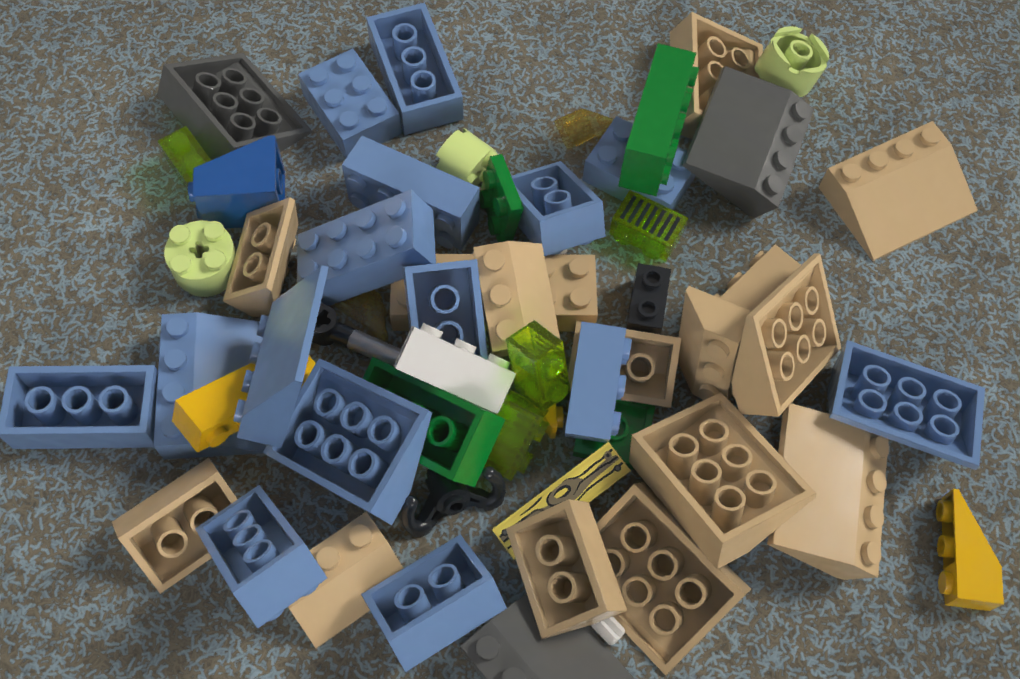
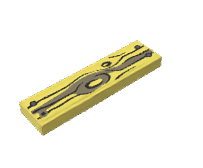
[492,442,631,560]

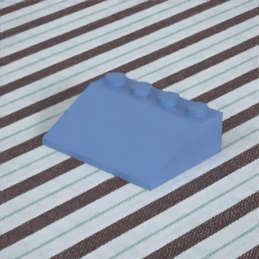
[233,265,329,448]
[153,312,267,460]
[828,340,985,470]
[262,358,432,525]

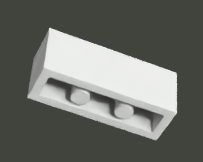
[394,323,516,414]

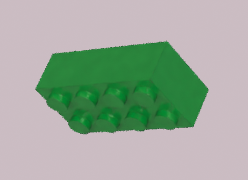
[618,43,699,197]
[363,357,506,487]

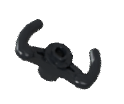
[401,466,506,537]

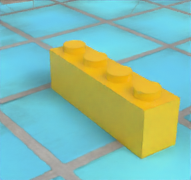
[172,356,316,453]

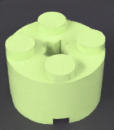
[754,26,829,97]
[430,128,499,186]
[164,220,236,297]

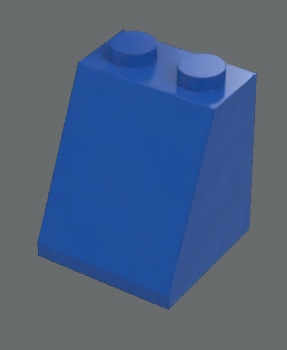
[188,135,285,229]

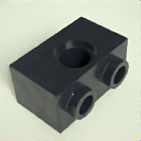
[625,263,671,334]

